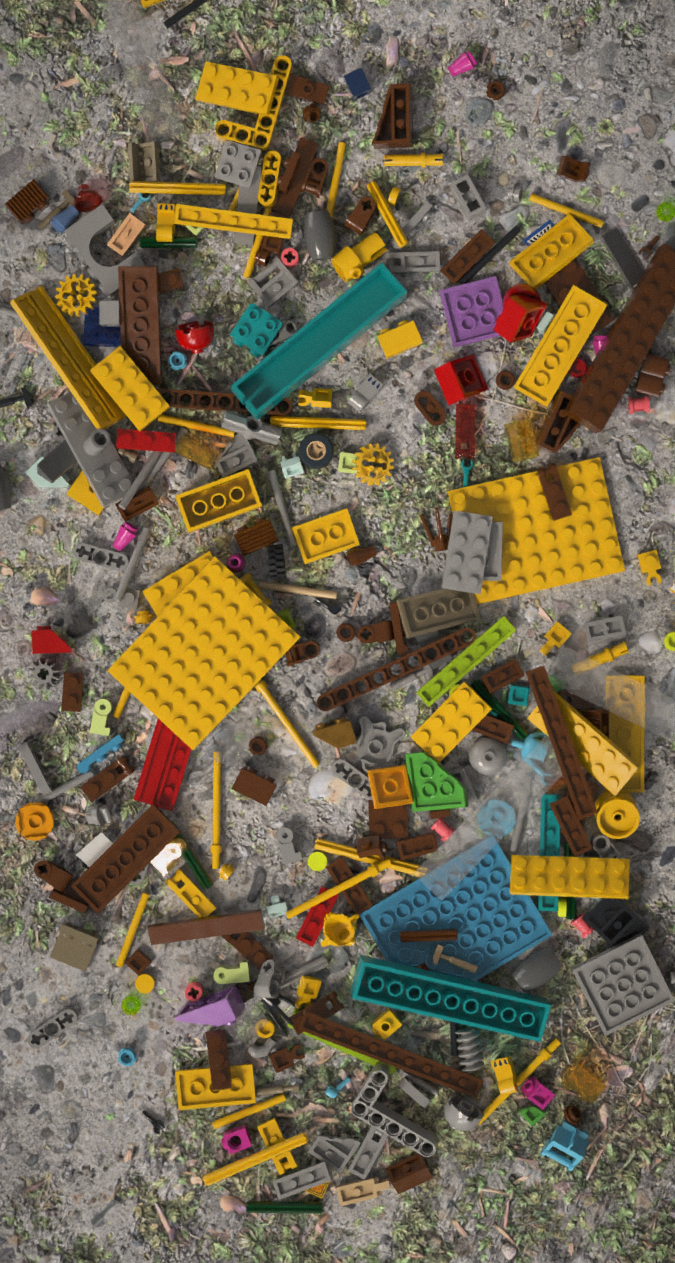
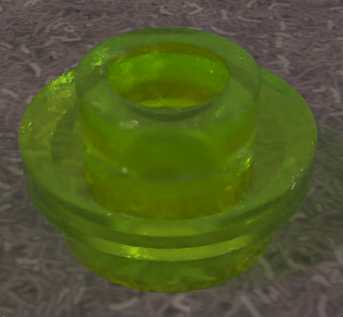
[656,202,675,222]
[121,996,141,1015]

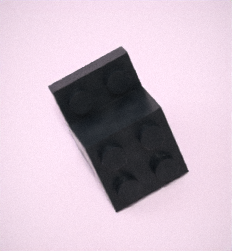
[582,898,649,946]

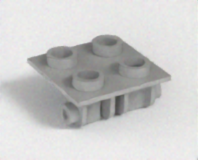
[215,140,263,188]

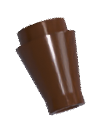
[346,545,377,567]

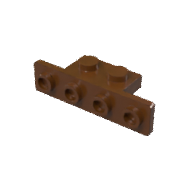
[273,137,318,216]

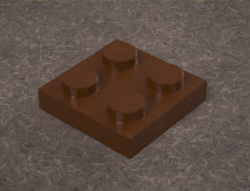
[368,800,408,839]

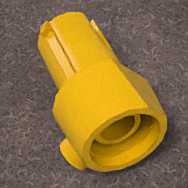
[331,233,387,282]

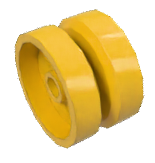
[595,790,640,839]

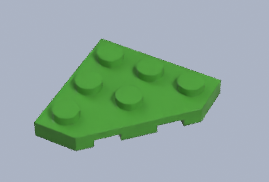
[405,751,469,812]

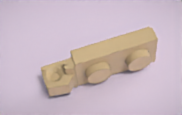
[336,1177,391,1206]

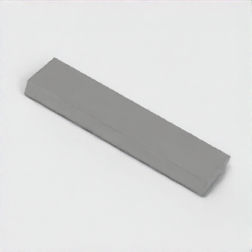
[233,166,261,245]

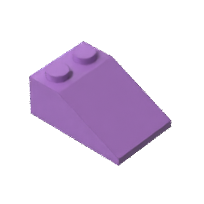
[174,985,245,1026]

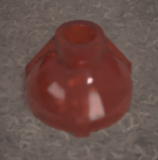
[74,184,103,213]

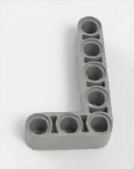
[351,1063,437,1157]

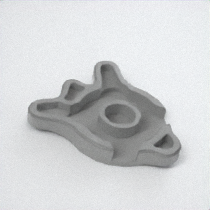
[356,716,406,772]

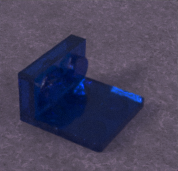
[81,307,121,348]

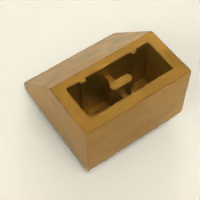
[312,717,357,749]

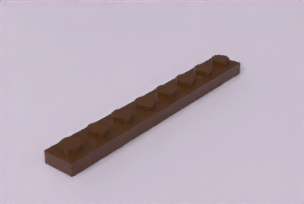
[525,665,598,820]

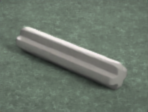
[280,956,329,989]

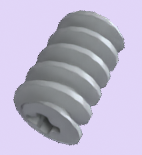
[455,1028,485,1071]

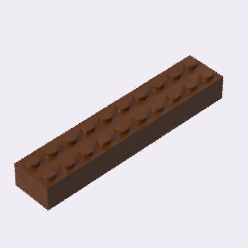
[563,243,675,433]

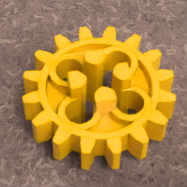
[55,274,98,317]
[352,443,394,486]

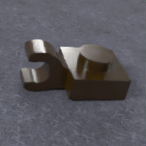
[232,979,257,1003]

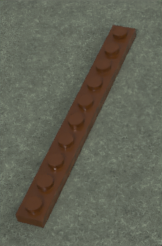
[297,1010,484,1098]

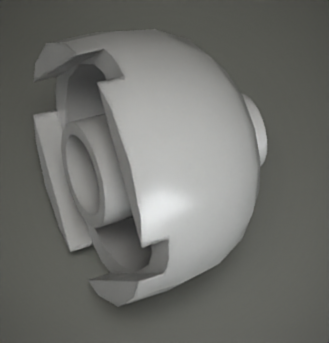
[468,736,507,775]
[444,1092,484,1131]

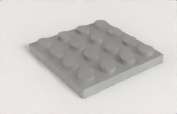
[571,933,675,1036]

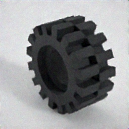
[267,544,286,580]

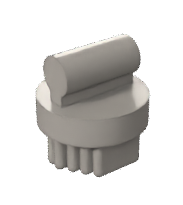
[86,803,113,826]

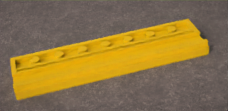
[10,285,127,430]

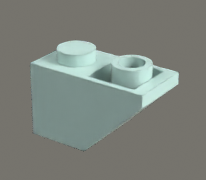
[25,456,72,488]

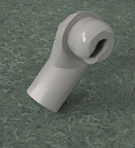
[248,1037,277,1058]

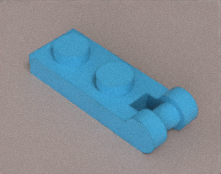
[77,733,125,773]

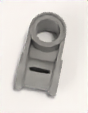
[590,833,624,859]
[254,960,286,998]

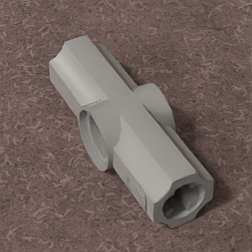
[221,410,282,445]

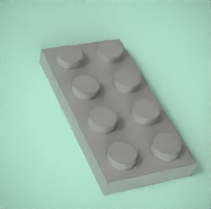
[442,510,493,594]

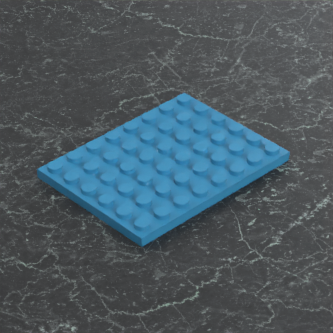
[359,834,552,1015]

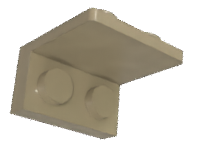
[50,921,101,971]

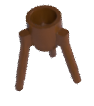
[420,507,452,552]

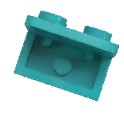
[230,303,282,358]

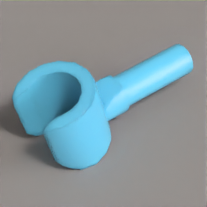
[130,193,152,213]
[325,1077,351,1098]

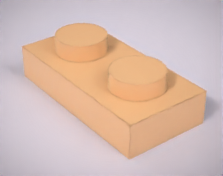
[107,213,146,257]

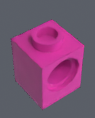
[221,1124,252,1154]

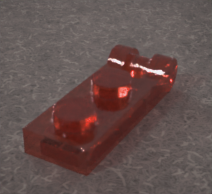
[455,404,476,459]

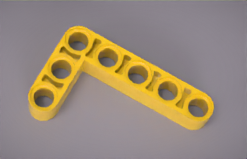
[215,55,292,152]

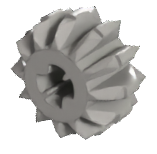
[28,658,61,690]

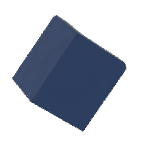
[344,68,371,101]

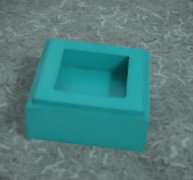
[507,684,530,706]

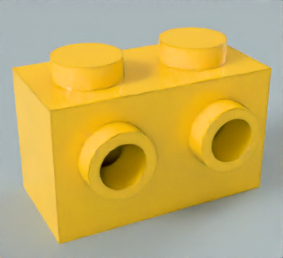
[377,319,423,360]

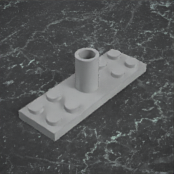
[46,392,133,508]

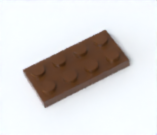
[545,258,615,336]

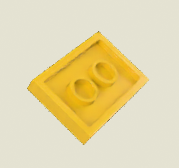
[292,508,360,564]

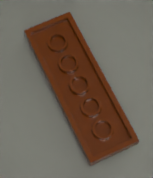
[118,266,163,385]
[71,804,181,914]

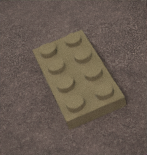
[396,589,481,638]

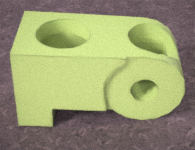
[90,699,113,736]
[213,959,251,984]

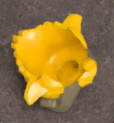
[321,912,360,949]

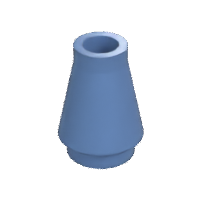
[50,205,79,234]

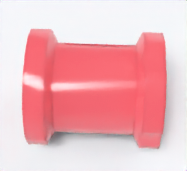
[281,248,299,268]
[628,395,650,414]
[430,817,456,842]
[571,912,594,938]
[185,981,203,1002]

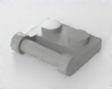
[247,256,298,308]

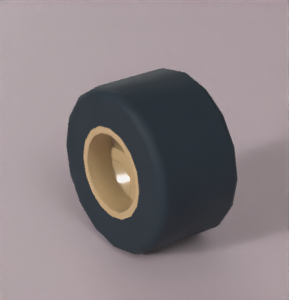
[299,433,334,469]

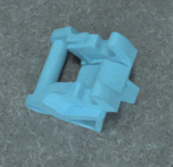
[540,1118,589,1171]

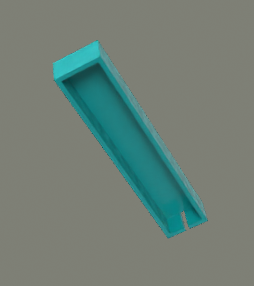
[231,262,407,421]

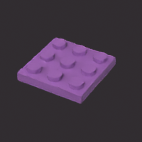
[439,276,503,348]

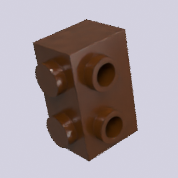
[231,765,277,806]

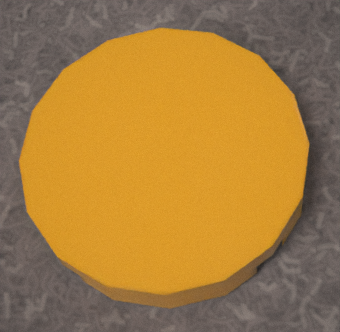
[15,802,54,841]

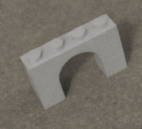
[64,204,146,297]

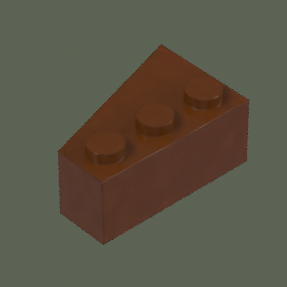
[372,83,414,149]
[534,391,581,453]

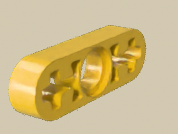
[258,151,283,208]

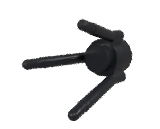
[261,993,301,1037]

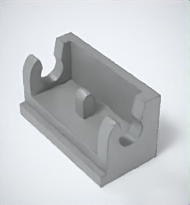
[583,615,626,646]

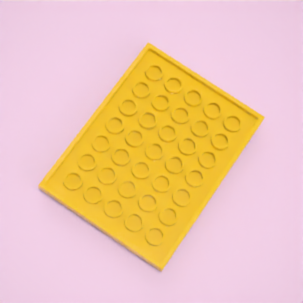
[447,457,625,604]
[107,556,300,750]

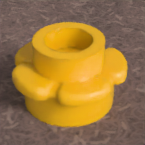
[134,611,153,624]
[218,863,236,881]

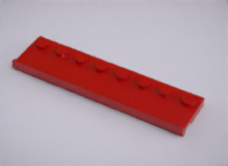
[133,719,191,811]

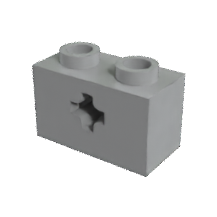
[450,174,486,221]

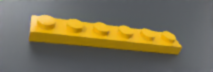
[174,204,293,239]

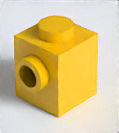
[371,1007,402,1040]

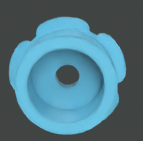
[168,351,187,370]
[118,1047,137,1066]

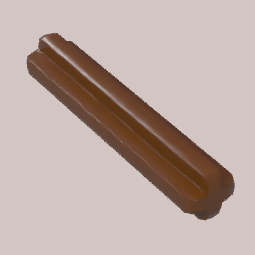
[400,929,458,942]

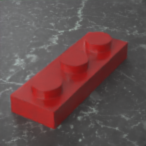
[116,429,176,453]
[296,886,339,947]

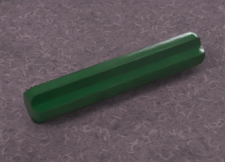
[140,237,197,248]

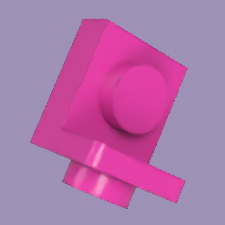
[520,1075,555,1110]

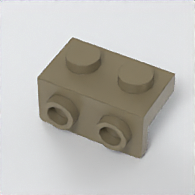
[127,141,161,182]

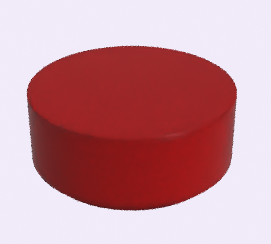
[568,358,587,378]

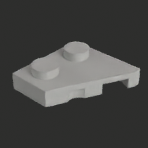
[215,433,259,478]
[308,1134,361,1173]

